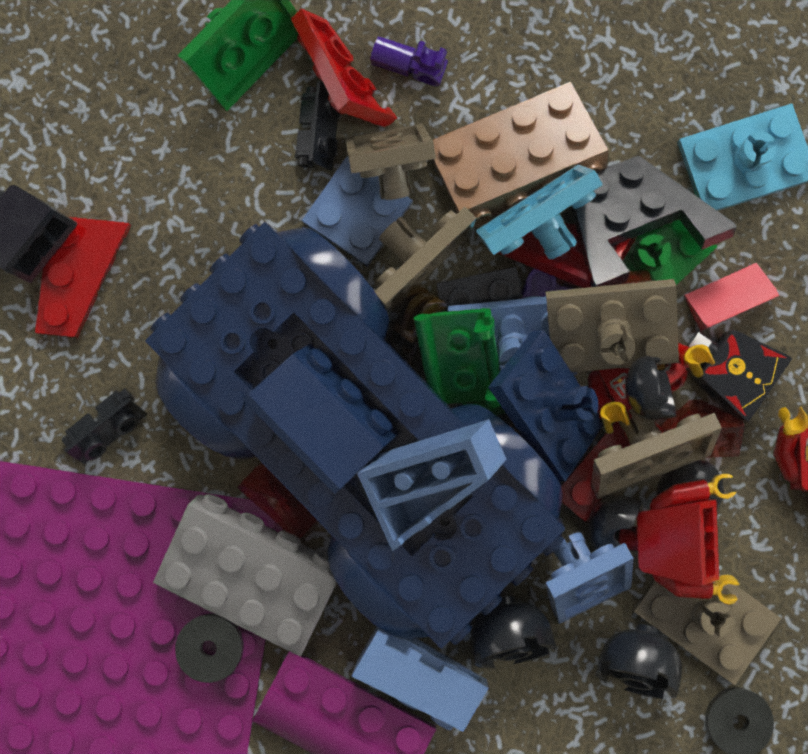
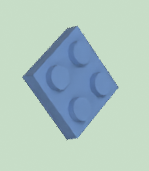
[302,156,413,267]

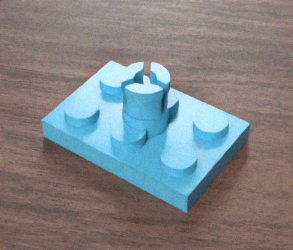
[677,103,808,211]
[476,165,603,260]

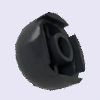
[471,596,557,668]
[595,624,682,699]

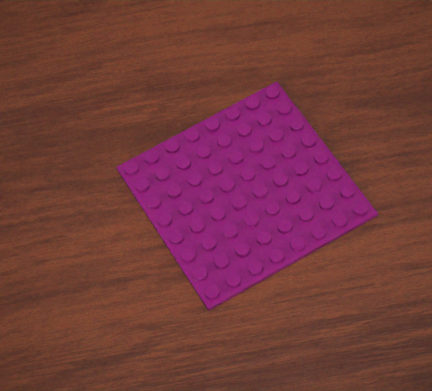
[0,461,287,754]

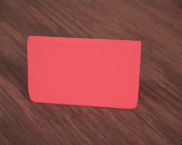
[684,263,779,331]

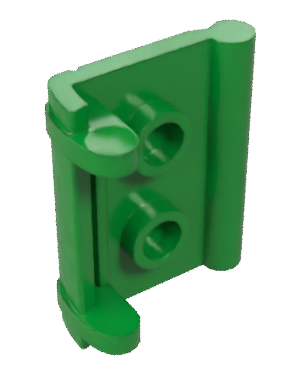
[414,308,501,408]

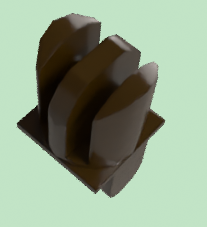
[386,284,447,370]

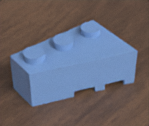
[357,419,507,551]
[352,627,488,732]

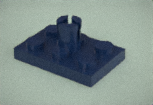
[488,330,604,481]

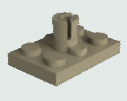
[345,123,436,200]
[374,207,476,314]
[546,279,679,372]
[591,409,722,500]
[632,573,781,685]

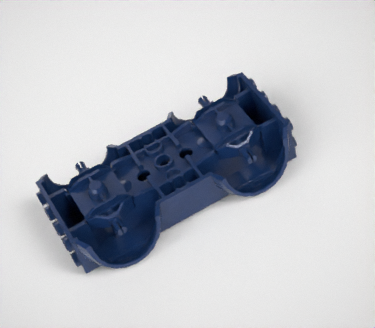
[145,222,565,649]

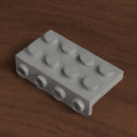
[153,494,337,657]

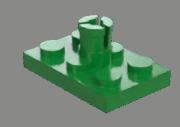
[177,0,299,111]
[622,220,718,285]

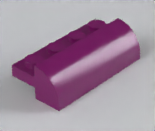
[252,651,436,754]

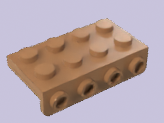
[432,82,608,228]

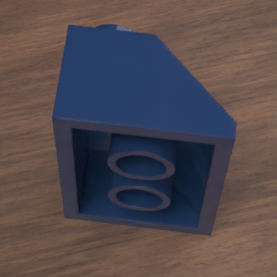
[243,344,399,494]

